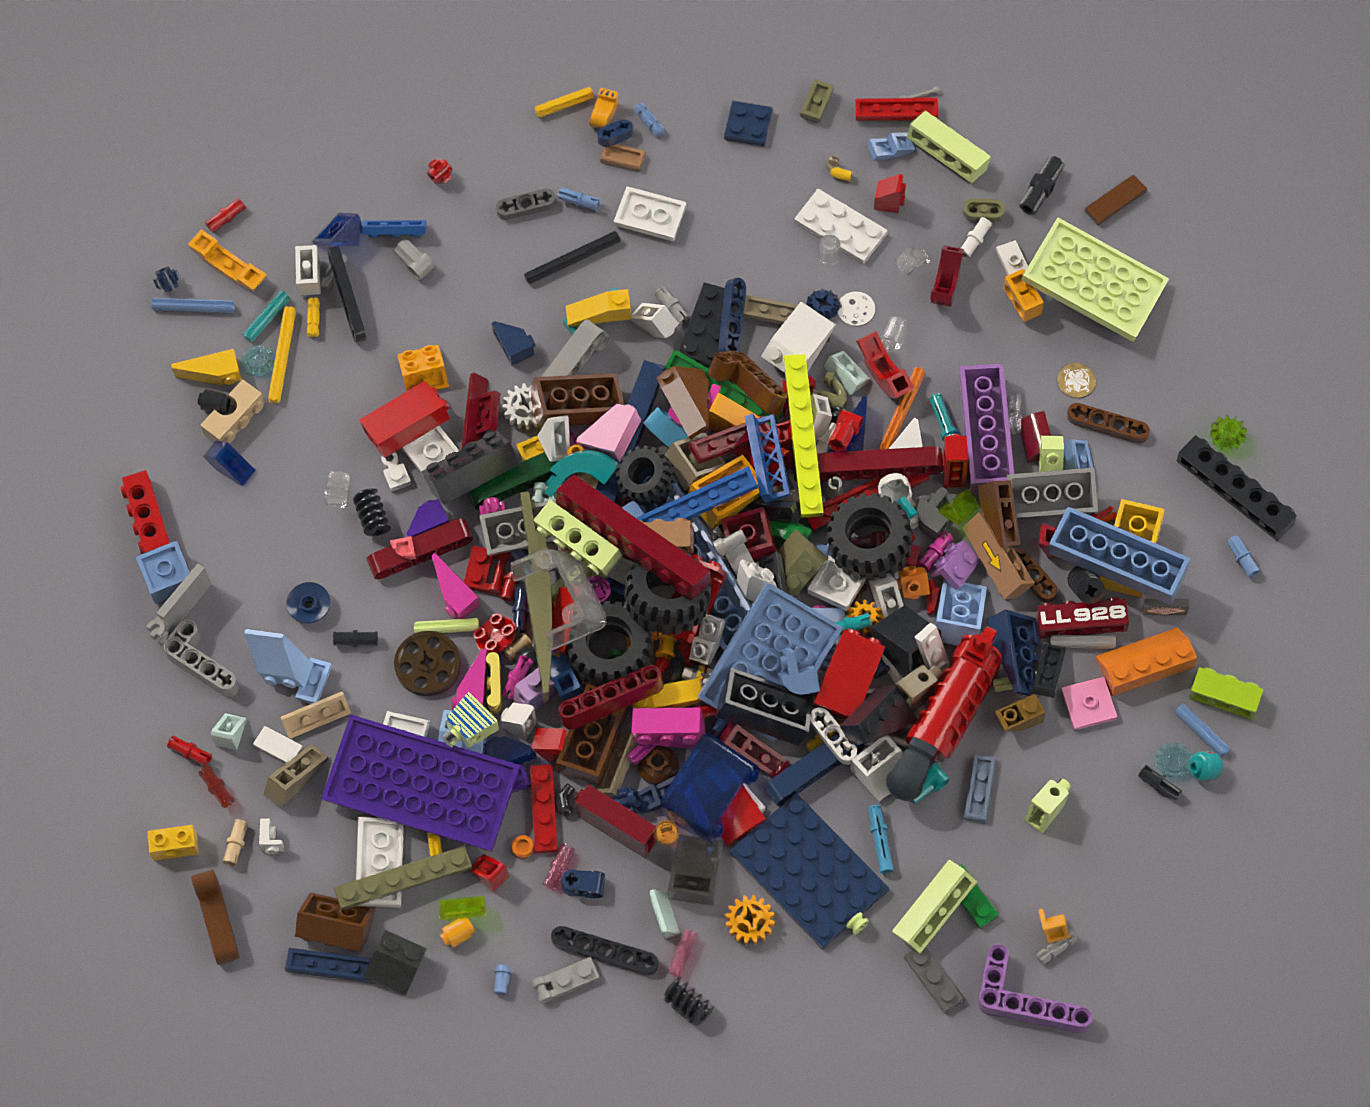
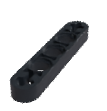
[327,246,366,343]
[551,926,659,975]

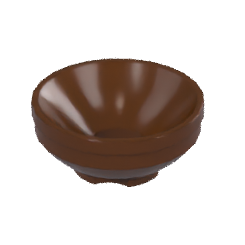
[638,745,679,785]

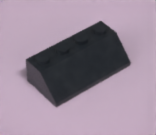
[715,668,814,746]

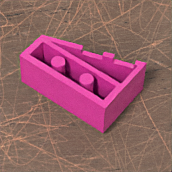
[632,708,706,751]

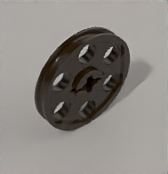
[394,631,461,696]

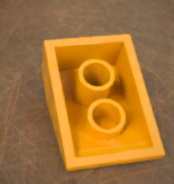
[688,455,760,530]

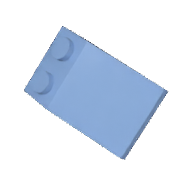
[935,579,987,645]
[245,629,313,688]

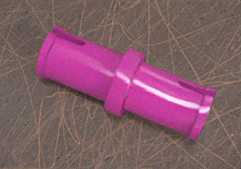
[917,531,953,572]
[501,655,533,700]

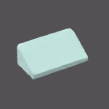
[824,351,871,395]
[650,889,680,939]

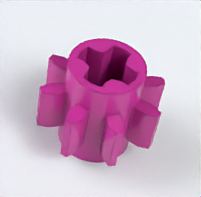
[479,497,505,515]

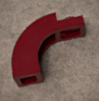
[930,245,964,307]

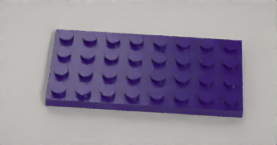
[321,714,521,852]

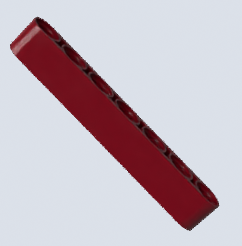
[793,446,944,482]

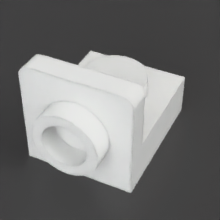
[259,819,284,854]

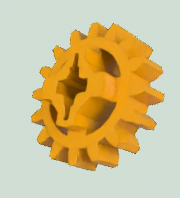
[725,895,775,945]

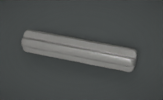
[1050,635,1116,649]

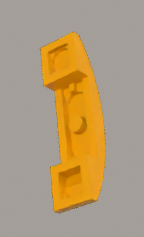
[188,229,267,291]

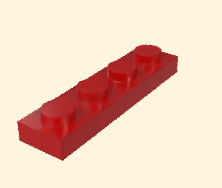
[855,98,939,121]
[530,764,558,854]

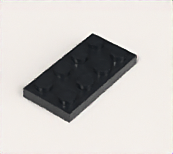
[679,282,736,367]

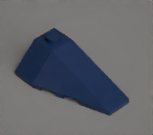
[987,609,1039,696]

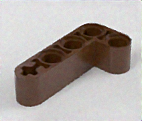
[708,351,788,416]
[191,869,240,965]

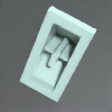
[211,713,246,751]

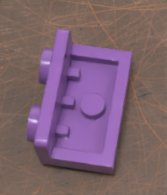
[931,540,980,590]

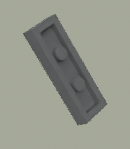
[904,947,964,1014]

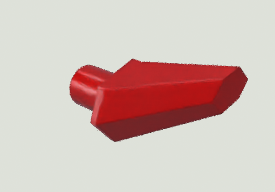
[926,579,941,615]

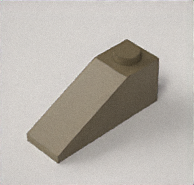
[263,744,328,807]

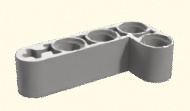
[542,319,610,377]
[164,620,239,697]

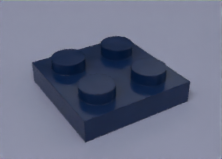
[724,100,773,147]

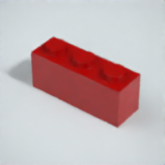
[942,434,969,488]

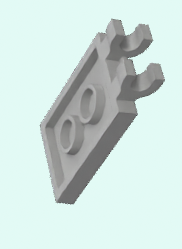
[146,563,211,646]

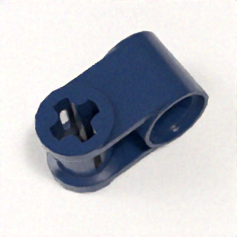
[561,869,605,899]

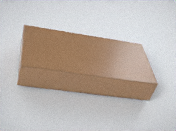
[600,144,646,172]

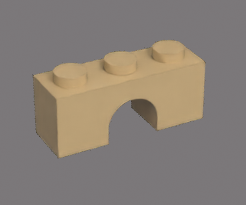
[200,380,265,448]

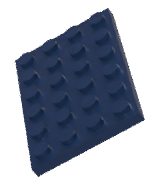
[730,793,889,950]

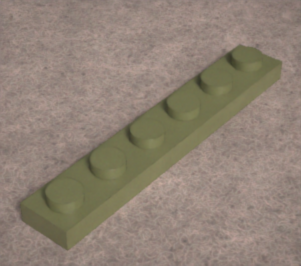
[334,846,472,911]

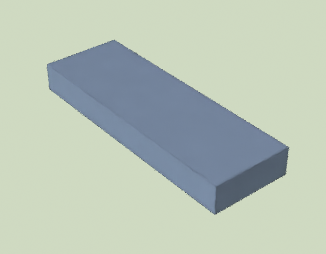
[964,754,996,823]

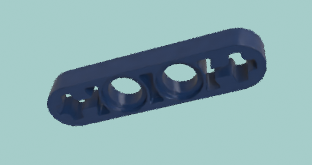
[718,277,746,352]

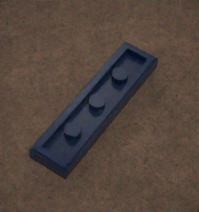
[285,948,376,984]

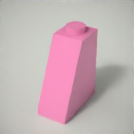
[576,404,641,463]

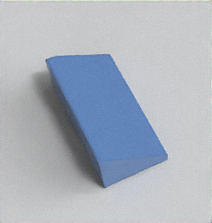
[1064,439,1096,480]

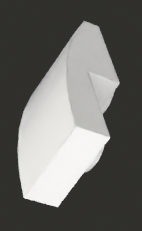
[690,614,726,665]

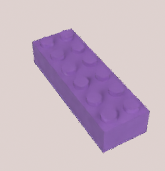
[959,364,1014,494]

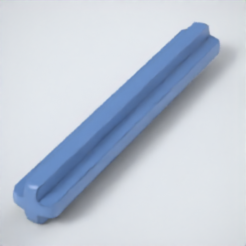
[151,298,235,313]

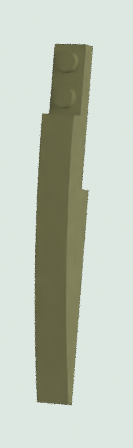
[520,492,552,702]

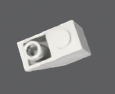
[810,394,832,445]
[736,559,777,601]

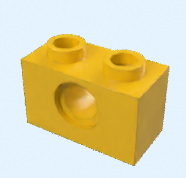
[148,825,199,861]

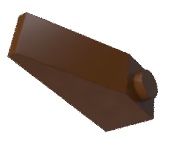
[978,480,1020,547]

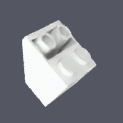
[850,735,903,802]

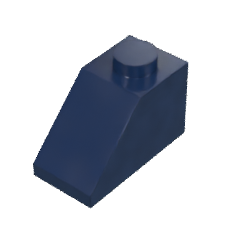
[491,321,536,366]

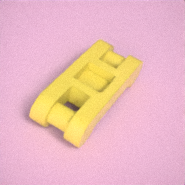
[486,652,502,714]

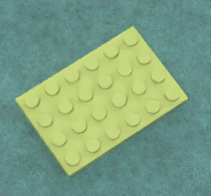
[1021,218,1169,342]

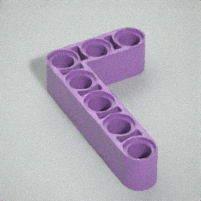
[978,944,1092,1033]

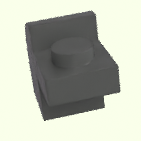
[917,487,950,541]

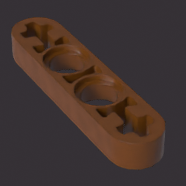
[1067,403,1150,443]

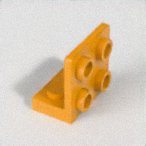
[397,345,449,392]

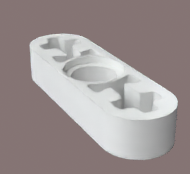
[810,708,857,764]

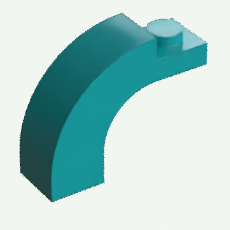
[544,450,618,497]

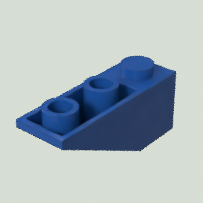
[551,652,585,702]

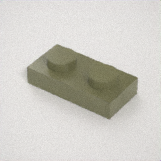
[800,79,834,123]

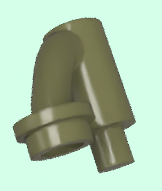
[812,371,847,409]

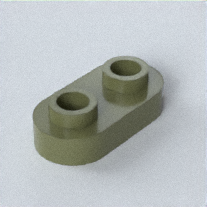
[963,198,1005,222]

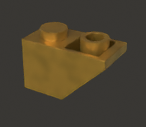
[995,694,1045,732]

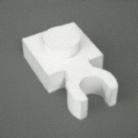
[381,452,411,492]

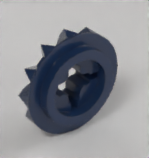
[806,288,840,320]

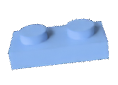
[295,657,332,704]

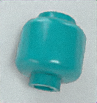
[1189,751,1223,781]

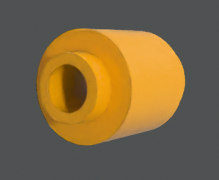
[440,916,475,948]

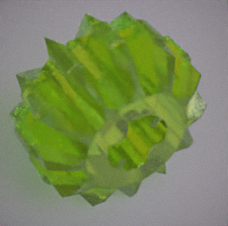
[1209,414,1247,452]

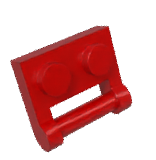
[464,546,511,595]

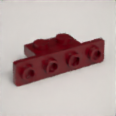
[461,372,501,450]

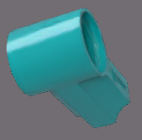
[910,762,950,805]

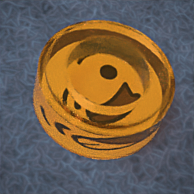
[656,820,678,844]

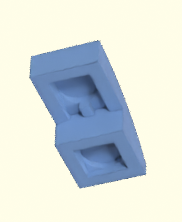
[867,132,915,161]

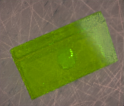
[938,488,979,525]
[439,896,486,920]

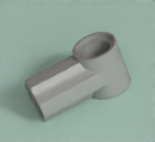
[394,240,436,281]

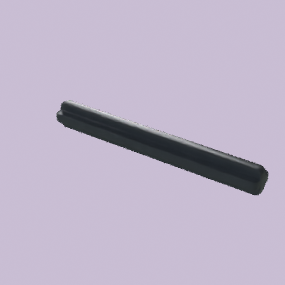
[524,231,621,284]

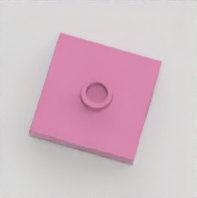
[1061,677,1117,731]

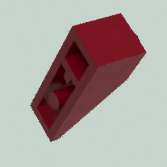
[718,722,790,778]

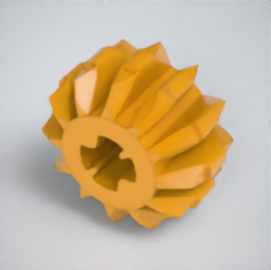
[846,599,884,638]

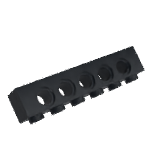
[1177,435,1297,542]

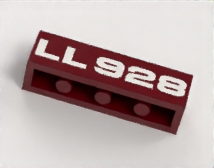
[1036,597,1129,639]

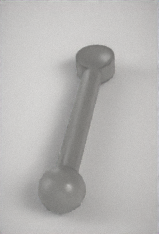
[900,86,941,98]

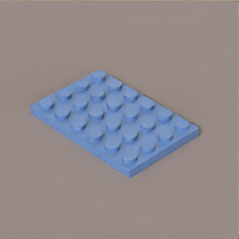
[697,582,843,742]

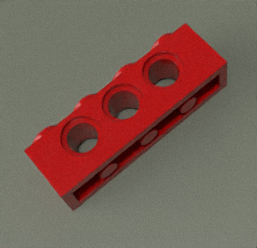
[120,470,170,555]

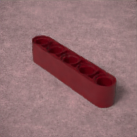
[366,518,473,580]
[558,665,664,730]

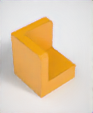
[1039,908,1070,943]

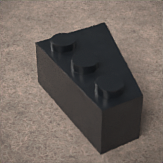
[840,685,917,744]

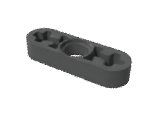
[496,189,556,220]

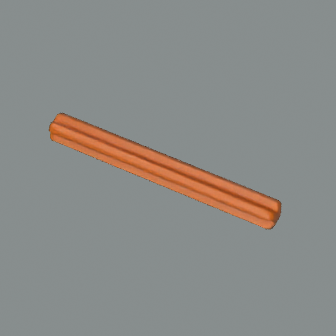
[878,367,925,450]

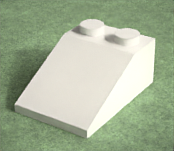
[761,302,836,372]

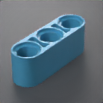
[643,407,689,447]

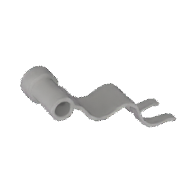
[713,529,755,604]

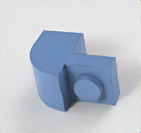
[777,648,820,694]

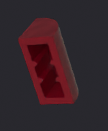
[1018,411,1051,463]

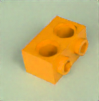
[1003,269,1044,322]

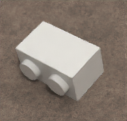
[295,245,321,296]

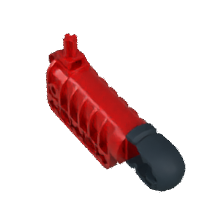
[886,626,1002,801]

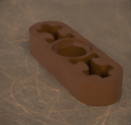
[1015,548,1057,603]

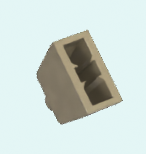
[897,665,943,712]

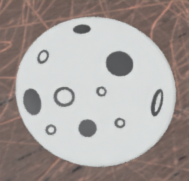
[838,292,875,326]

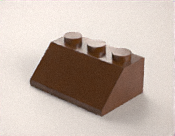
[295,892,376,951]

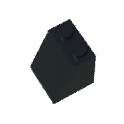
[872,605,942,678]

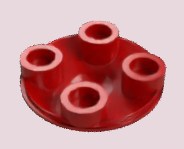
[474,613,517,654]

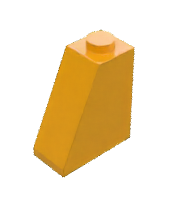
[709,393,759,432]

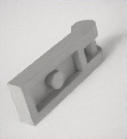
[531,957,600,1003]

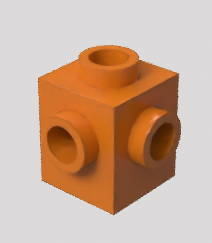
[896,566,930,600]

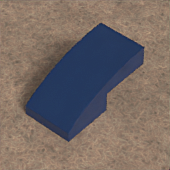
[638,776,686,814]

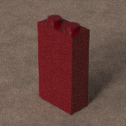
[575,784,658,859]

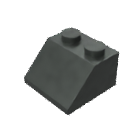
[364,930,427,996]

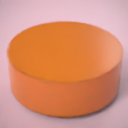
[511,835,534,859]

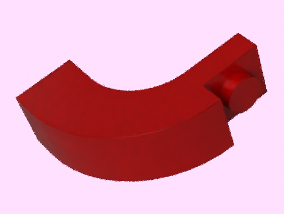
[856,331,914,398]

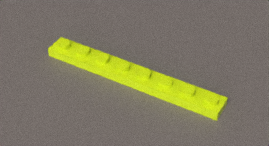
[784,354,823,518]

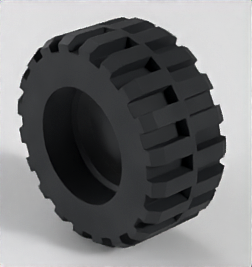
[827,493,913,581]
[624,553,711,635]
[567,601,653,686]

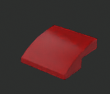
[704,782,765,847]

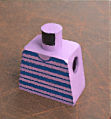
[513,669,559,711]

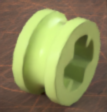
[846,912,869,935]

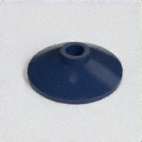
[286,582,330,624]

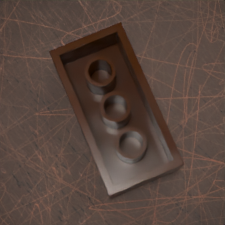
[529,373,624,428]
[556,683,630,785]

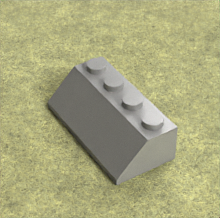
[1006,468,1098,518]
[479,500,567,556]

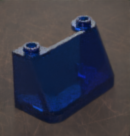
[661,733,760,844]

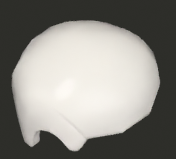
[878,473,912,503]

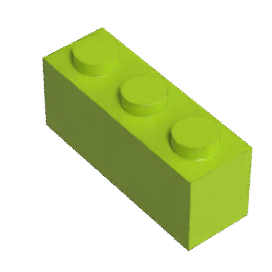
[1189,667,1264,720]

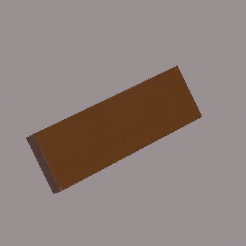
[1085,174,1147,226]

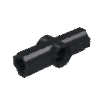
[1019,156,1065,215]

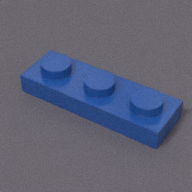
[362,220,427,237]

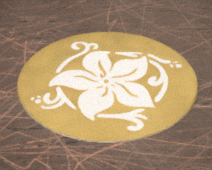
[1057,363,1096,398]

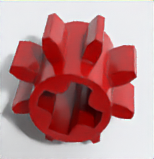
[427,159,453,184]

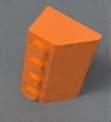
[1095,628,1197,697]

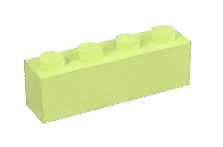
[907,111,991,183]
[892,860,977,953]

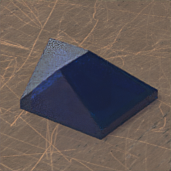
[312,212,362,246]

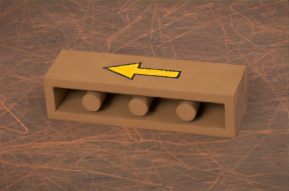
[962,512,1034,599]

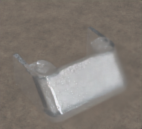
[510,549,606,651]

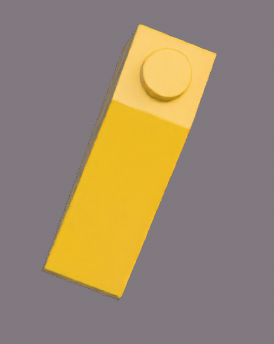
[566,289,631,327]
[171,349,242,385]
[633,678,703,709]

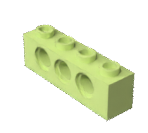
[534,500,622,576]

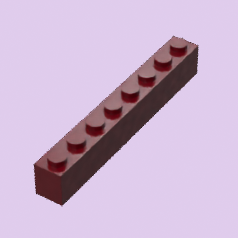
[556,474,711,600]

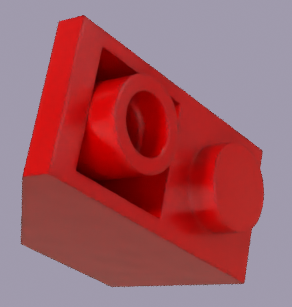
[874,174,907,213]

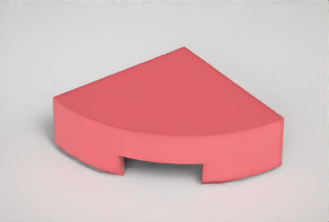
[390,536,416,559]

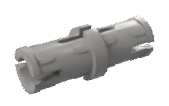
[654,286,690,325]

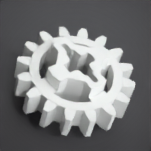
[502,383,537,429]

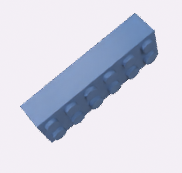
[1049,507,1190,605]

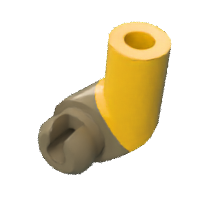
[826,155,852,182]

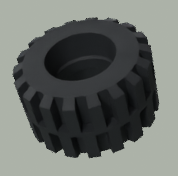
[616,445,676,506]

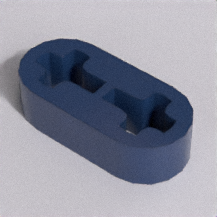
[597,119,633,147]

